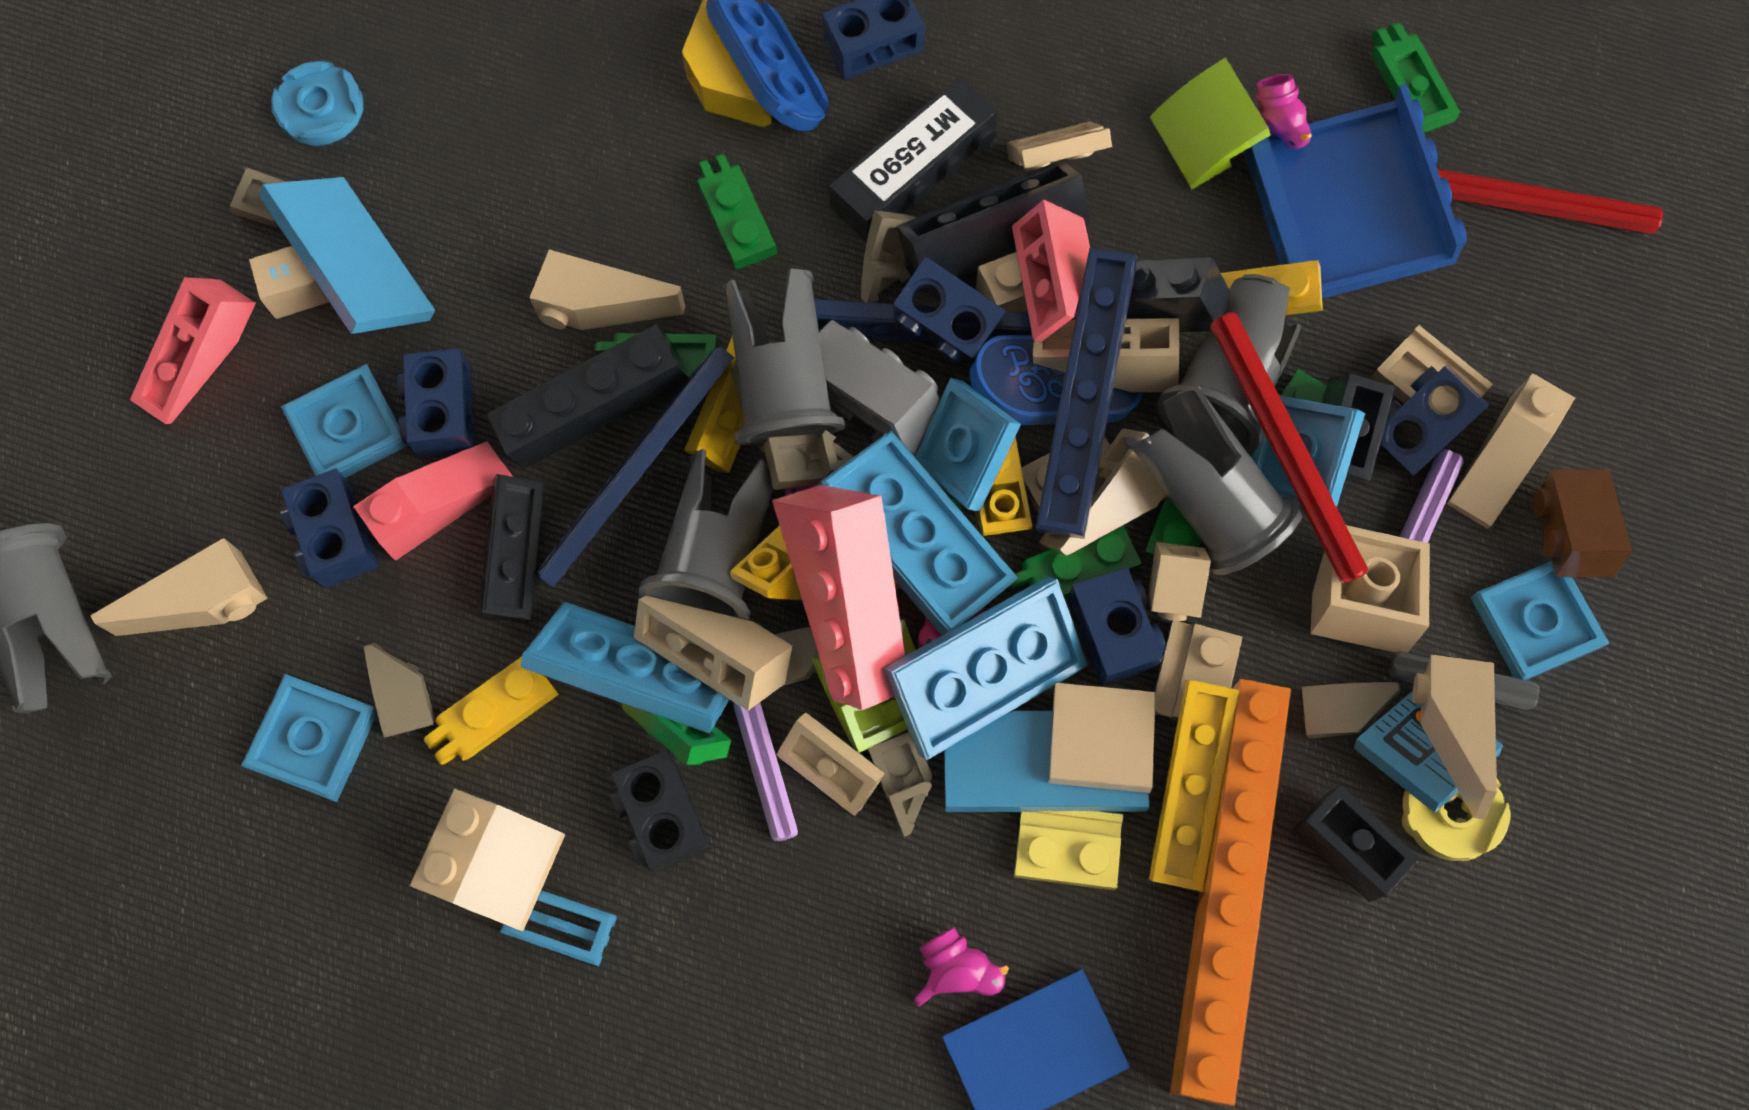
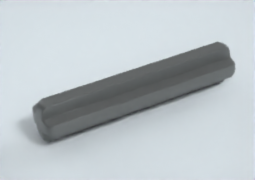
[1389,652,1540,710]

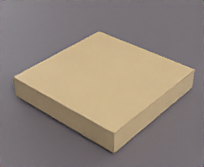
[1048,683,1155,793]

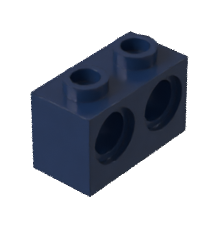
[822,0,925,81]
[893,257,1006,364]
[397,348,475,459]
[1380,365,1489,476]
[280,468,380,588]

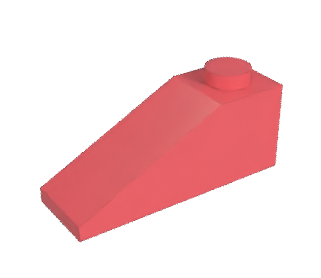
[1012,199,1090,343]
[130,277,256,424]
[353,441,513,561]

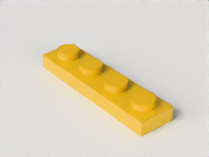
[1148,680,1239,892]

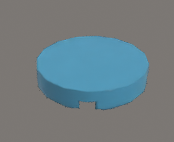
[271,61,363,146]

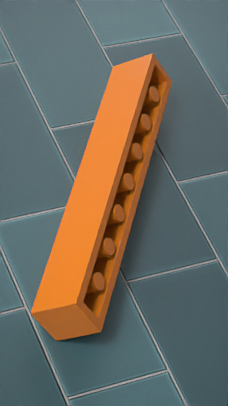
[1170,679,1291,1106]

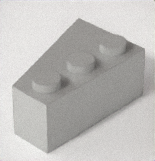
[819,320,940,457]

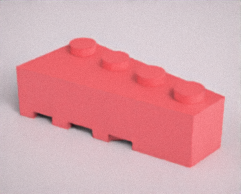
[772,485,905,710]

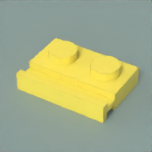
[1014,811,1123,890]

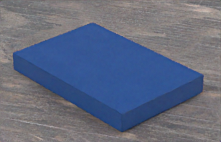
[942,969,1130,1110]

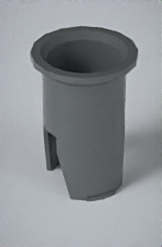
[723,268,845,446]
[1157,274,1302,455]
[1126,386,1304,575]
[638,449,773,620]
[0,523,112,713]

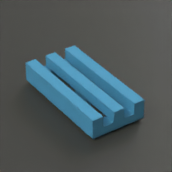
[500,890,617,966]

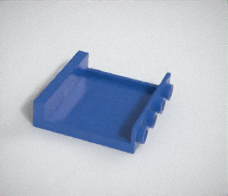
[1243,84,1467,299]

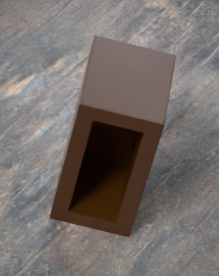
[1533,469,1632,577]

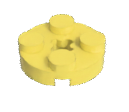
[1402,779,1510,861]

